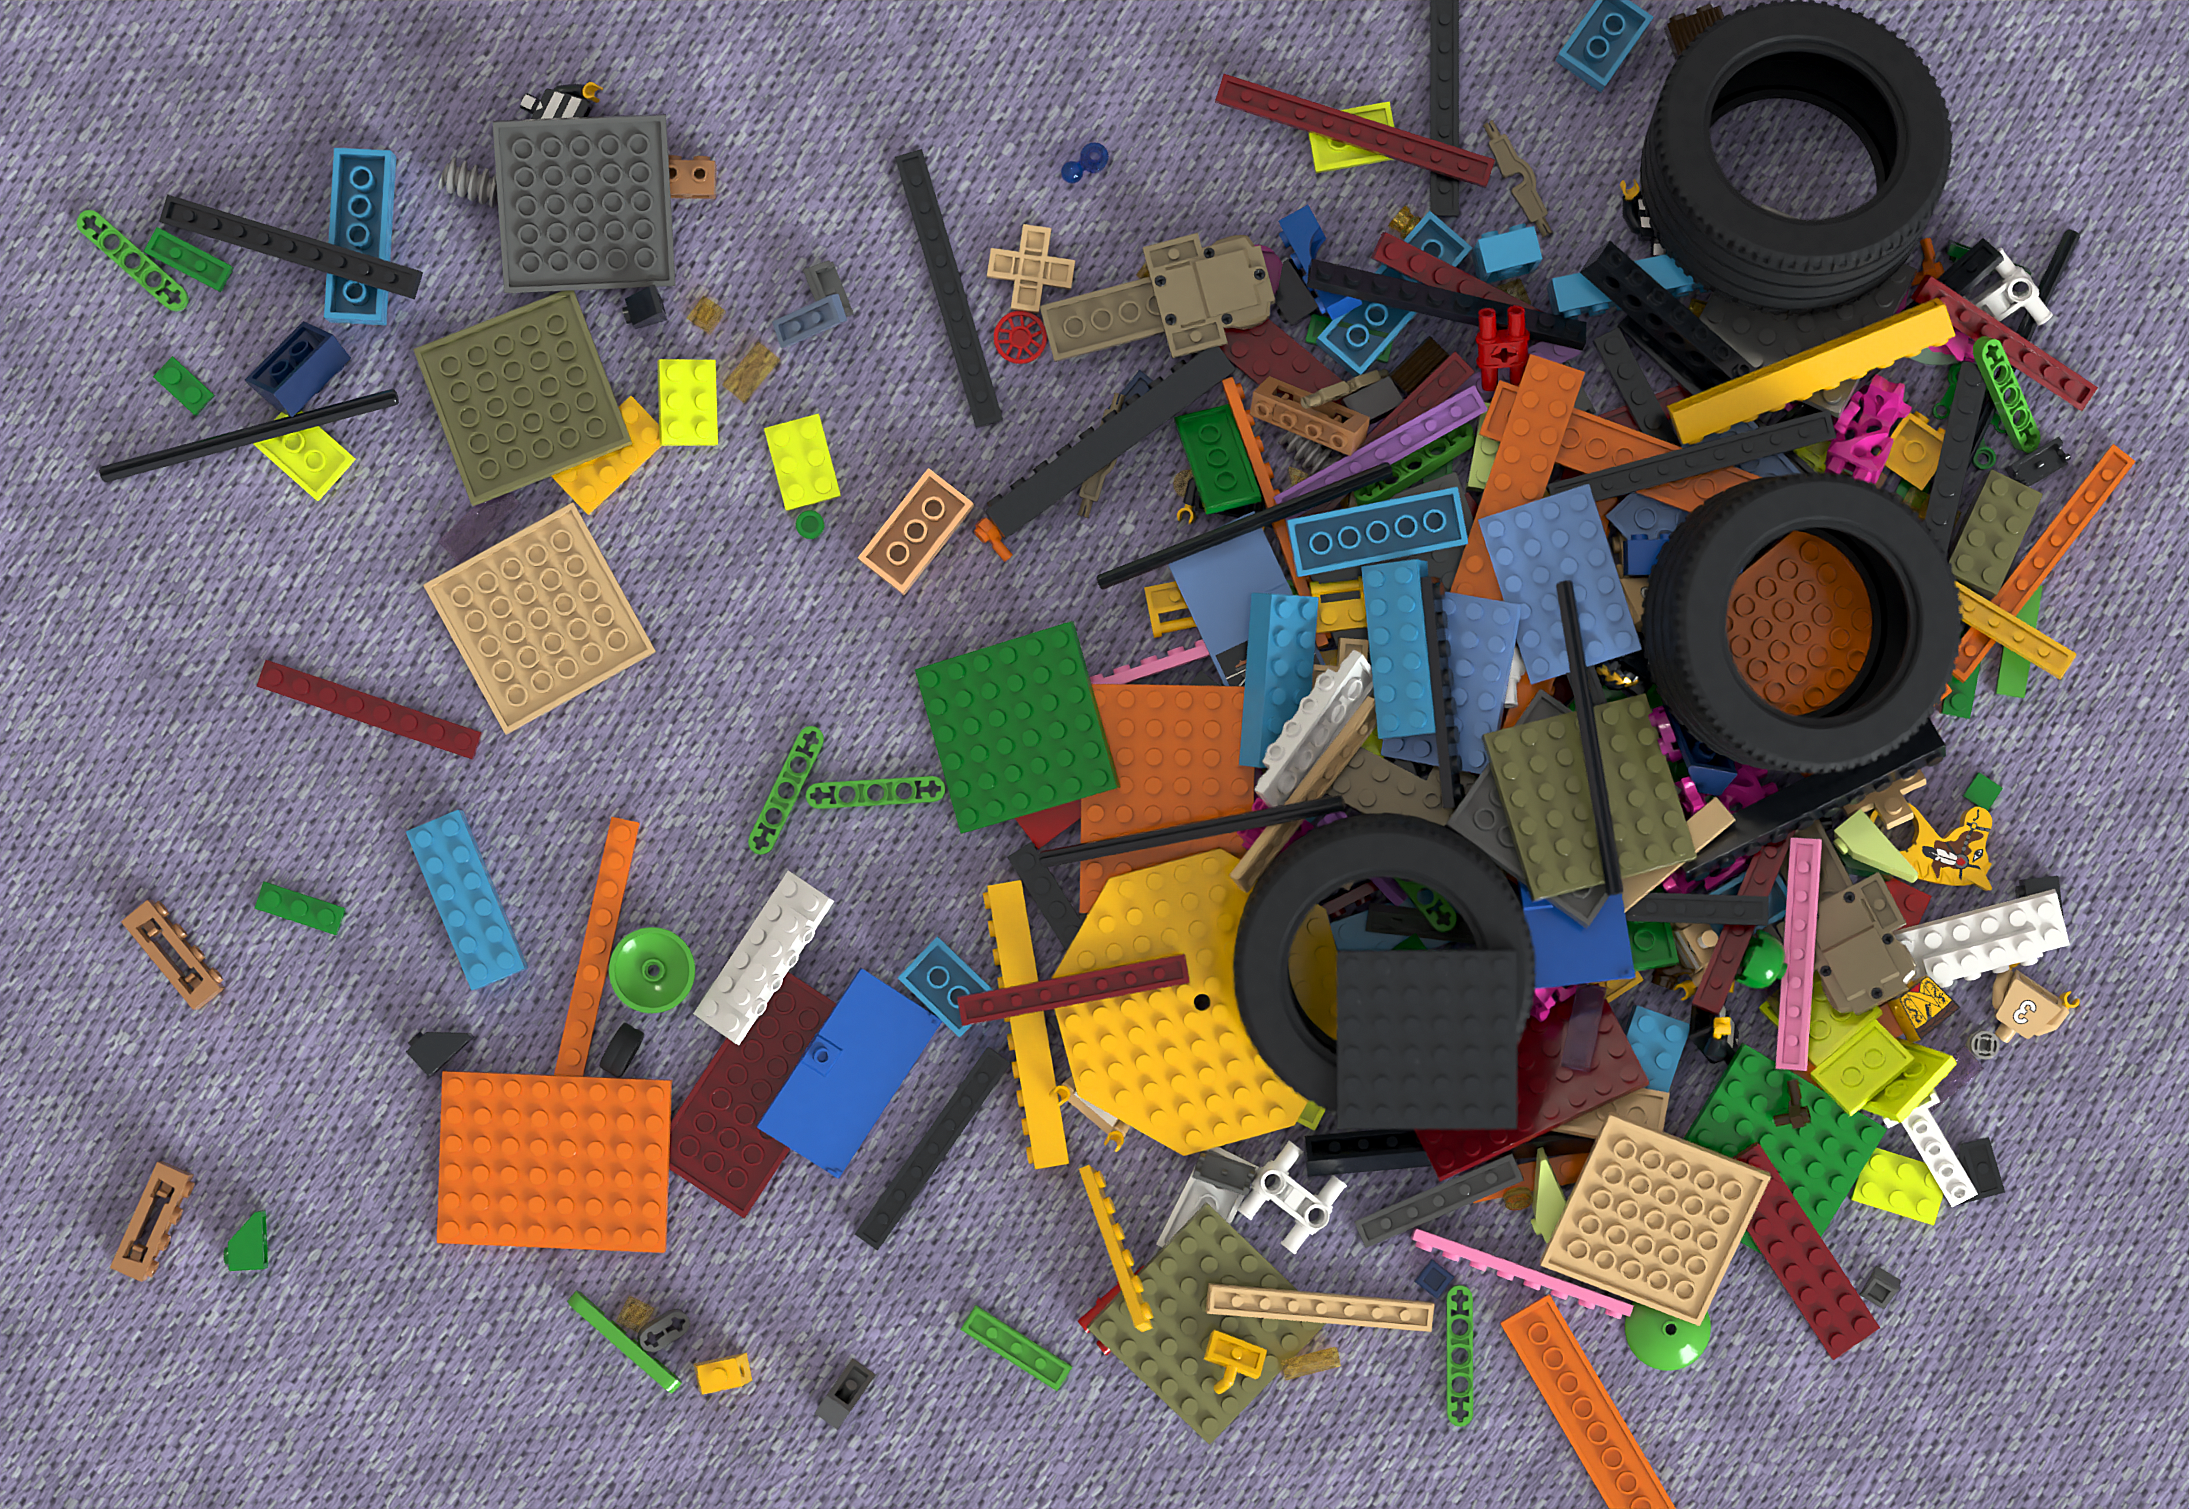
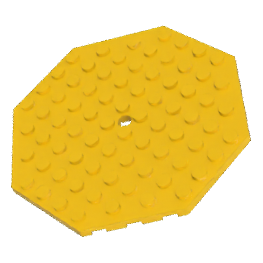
[1051,848,1337,1156]

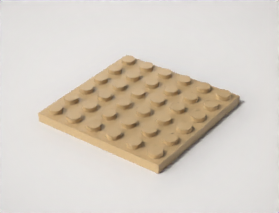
[423,502,656,735]
[1540,1111,1771,1326]

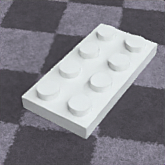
[1156,1147,1259,1247]

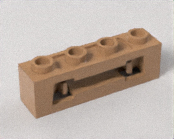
[1250,376,1370,456]
[121,900,225,1010]
[110,1161,195,1282]

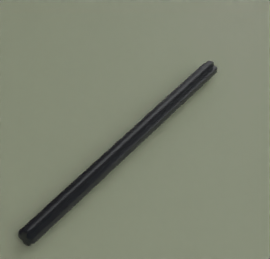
[1967,229,2080,470]
[99,389,399,483]
[1096,462,1393,590]
[1556,580,1624,896]
[1039,795,1345,868]

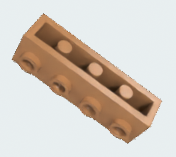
[668,155,717,199]

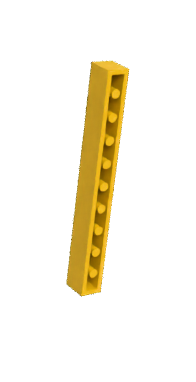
[1667,298,1955,444]
[983,880,1069,1169]

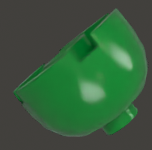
[1734,929,1788,988]

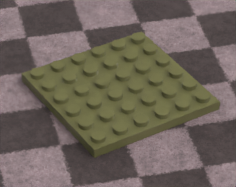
[413,290,633,506]
[1481,694,1697,902]
[1086,1202,1326,1445]

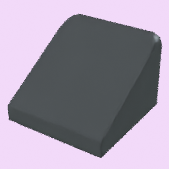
[1859,1266,1901,1309]

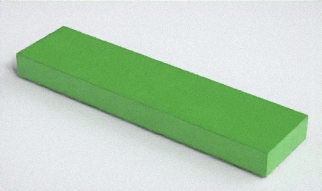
[1995,586,2043,699]
[960,1305,1073,1391]

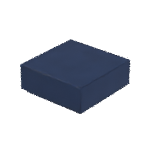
[1414,1259,1454,1299]

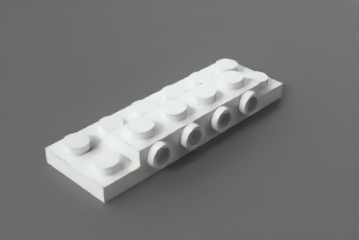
[1254,650,1374,808]
[693,871,834,1045]
[1893,889,2070,988]

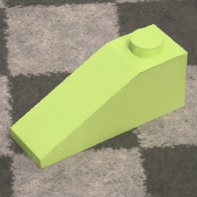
[1833,809,1918,883]
[1531,1147,1567,1244]

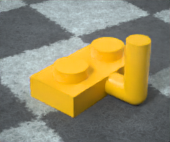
[1204,1330,1267,1394]

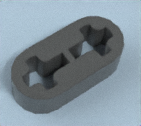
[637,1309,690,1352]

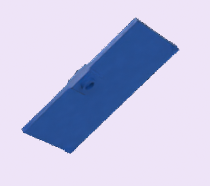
[1517,879,1635,989]
[756,967,942,1179]

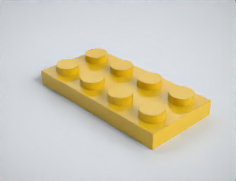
[551,396,661,515]

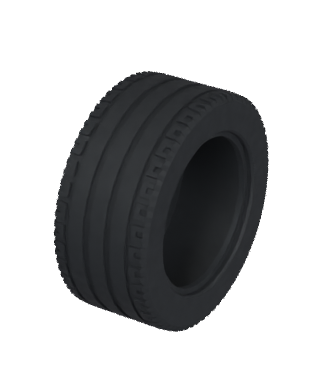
[1640,0,1952,316]
[1641,472,1963,773]
[1233,813,1536,1113]

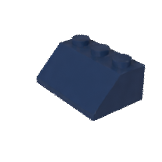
[245,321,351,417]
[1663,704,1738,796]

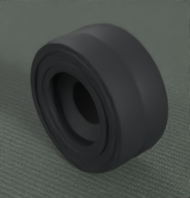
[599,1023,644,1078]

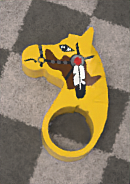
[1867,803,1992,891]

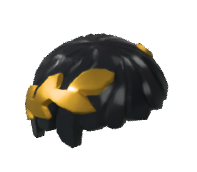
[1595,660,1640,691]

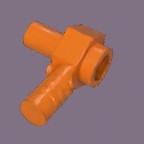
[1911,238,1945,286]
[973,517,1013,562]

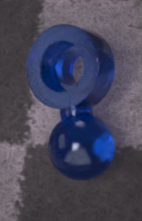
[1061,142,1109,184]

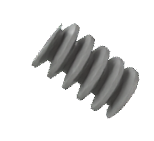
[438,157,498,208]
[1278,431,1341,476]

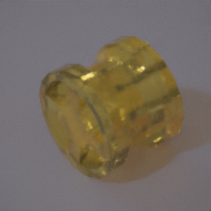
[1388,205,1422,240]

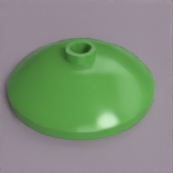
[609,927,696,1013]
[1625,1301,1711,1371]

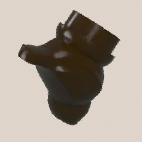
[1651,961,1695,990]

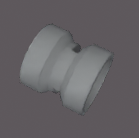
[1966,1031,2000,1059]

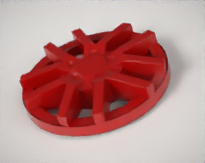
[994,311,1047,364]

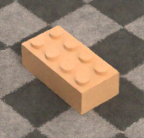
[858,468,974,595]

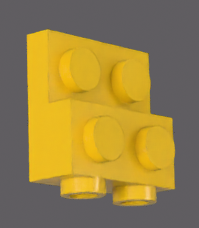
[1877,411,1946,491]

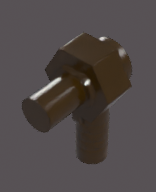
[1773,1079,1811,1129]

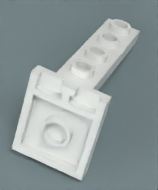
[1882,1088,1978,1207]

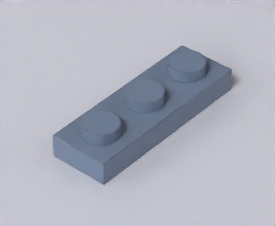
[772,294,847,348]

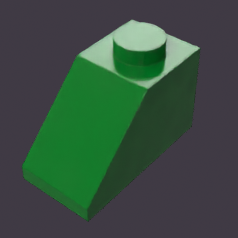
[224,1210,268,1271]

